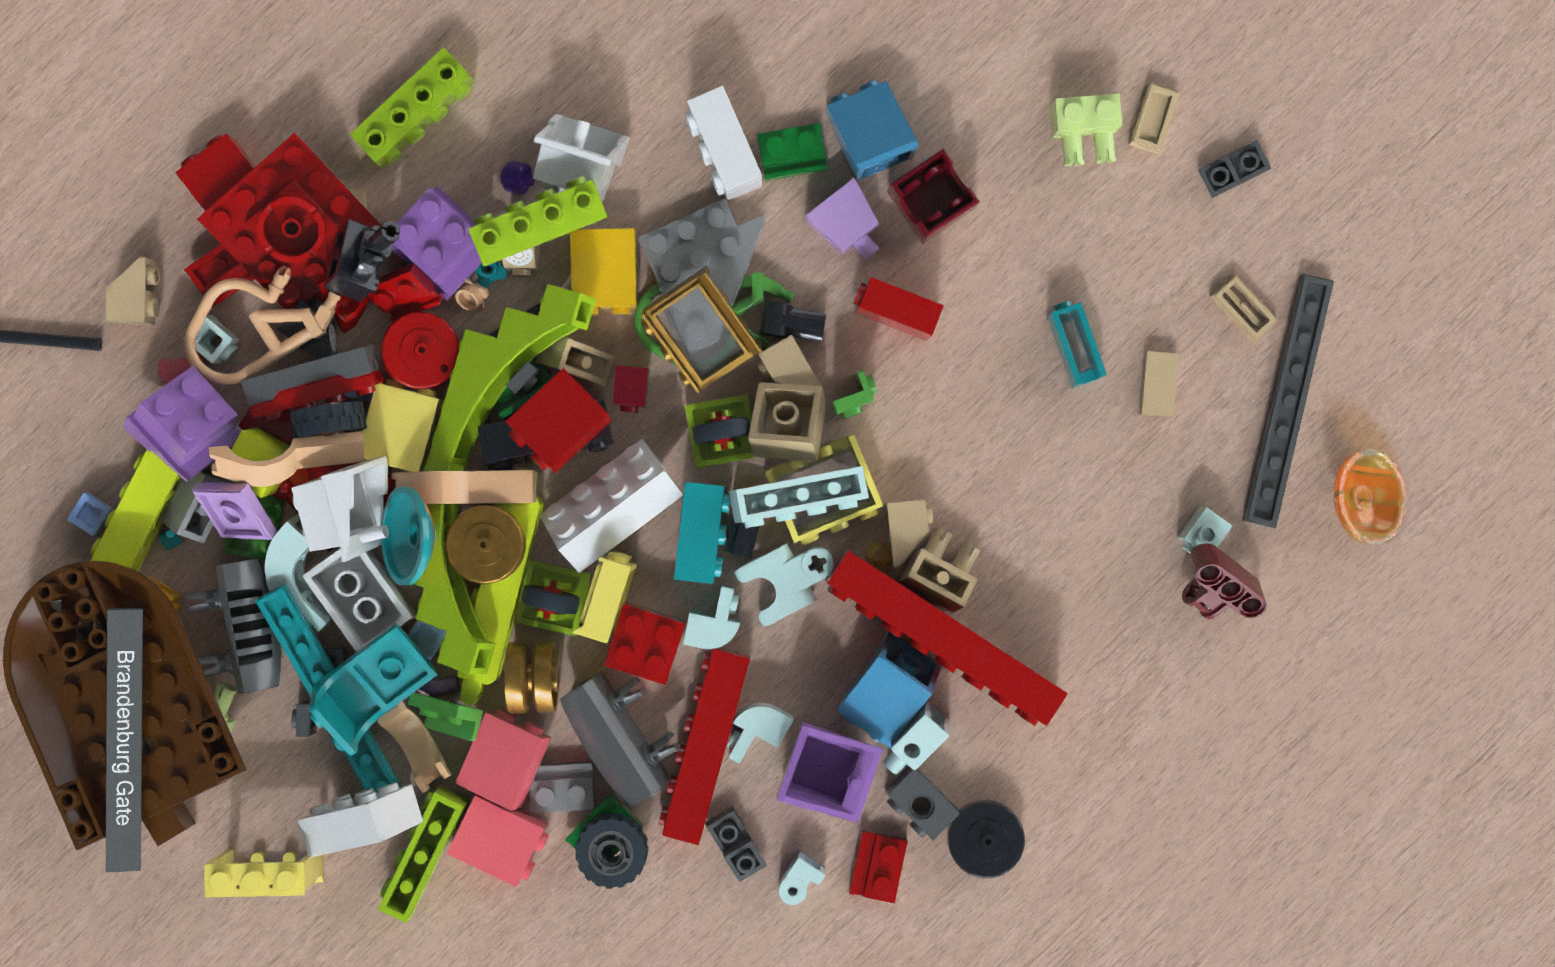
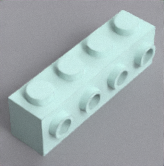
[729,466,869,528]

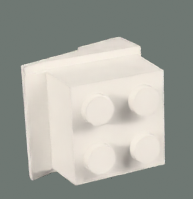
[533,114,630,201]
[291,456,389,562]

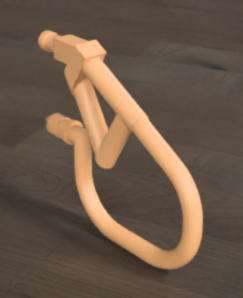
[184,265,341,385]

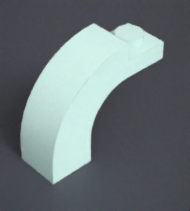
[265,514,332,632]

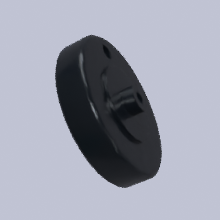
[947,800,1025,879]

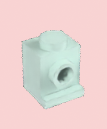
[182,315,240,364]

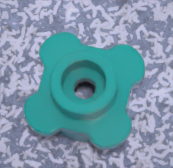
[475,261,507,288]

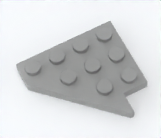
[638,199,765,354]

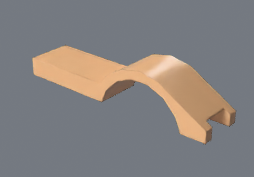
[209,431,364,487]
[392,470,536,504]
[377,699,451,793]

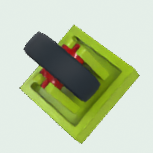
[685,394,757,469]
[515,559,593,636]

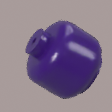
[500,161,535,194]

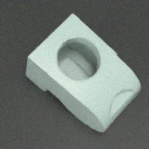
[779,851,826,905]

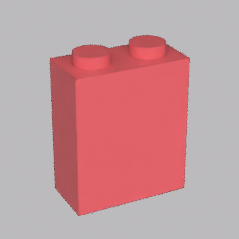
[455,708,552,810]
[446,794,549,887]

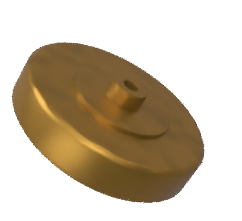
[446,505,526,584]

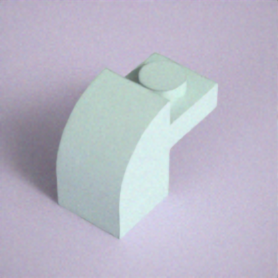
[683,585,740,649]
[726,703,793,764]

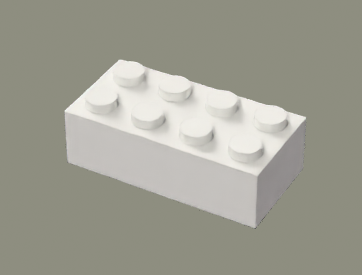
[539,439,683,573]

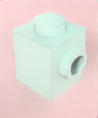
[1177,507,1232,554]

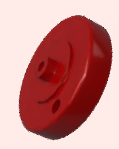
[380,311,459,389]

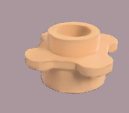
[455,278,489,311]

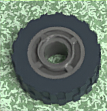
[575,812,649,889]

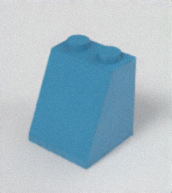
[826,80,919,182]
[837,631,942,748]

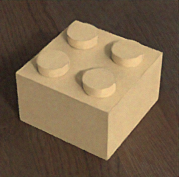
[748,382,827,462]

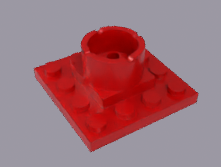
[197,132,381,309]

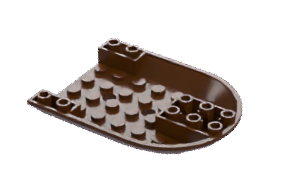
[3,561,247,851]

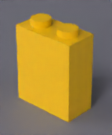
[570,228,638,315]

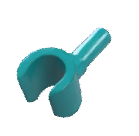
[159,528,184,550]

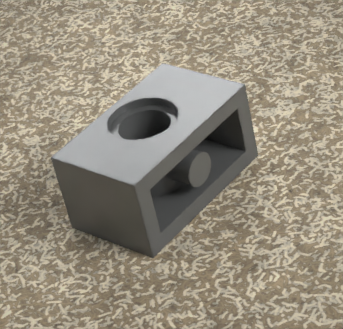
[886,767,960,840]

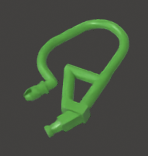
[634,272,796,372]

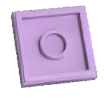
[192,482,277,540]

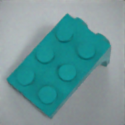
[308,623,437,756]

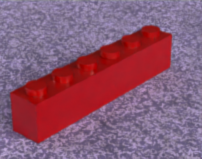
[658,647,751,846]

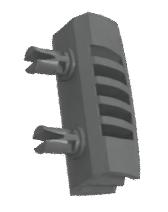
[186,559,281,694]
[560,671,681,808]

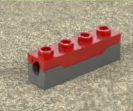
[241,344,385,421]

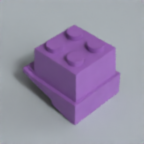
[392,186,482,300]
[124,366,242,482]
[776,721,883,823]

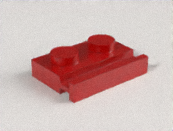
[184,244,255,308]
[368,263,444,321]
[849,829,908,904]

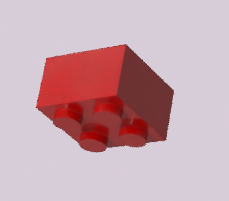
[604,602,687,685]

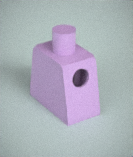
[805,178,880,260]

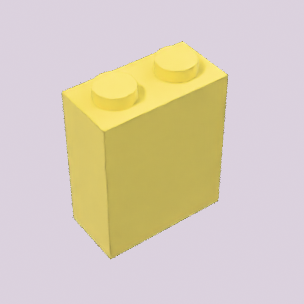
[362,379,444,472]

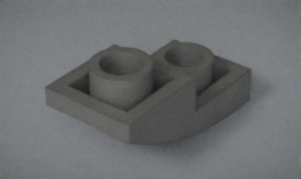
[1198,140,1271,198]
[705,806,767,882]

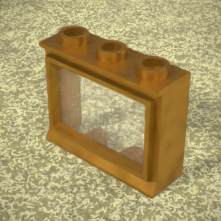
[641,265,762,394]

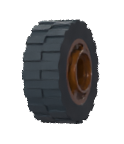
[290,402,367,438]

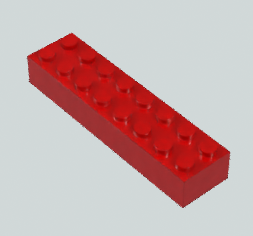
[825,548,1068,726]

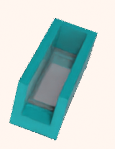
[1047,300,1107,389]

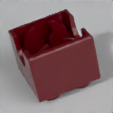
[887,148,980,244]

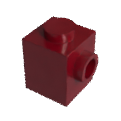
[612,365,650,413]

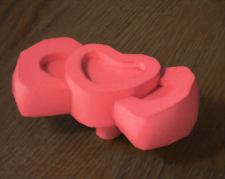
[157,351,207,384]

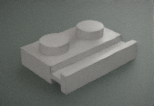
[529,761,595,813]

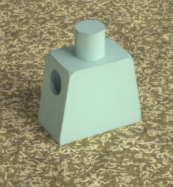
[883,700,950,775]

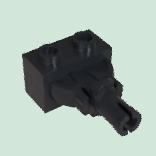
[324,219,400,302]

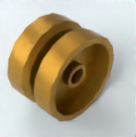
[504,641,560,714]

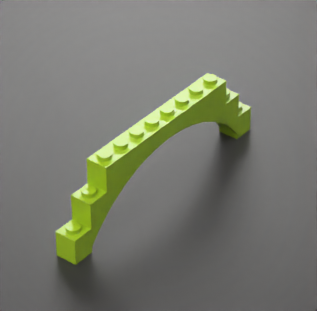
[414,284,596,675]

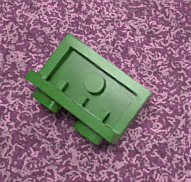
[831,370,877,419]

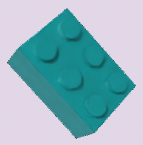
[674,482,730,584]

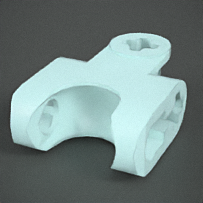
[734,543,834,626]

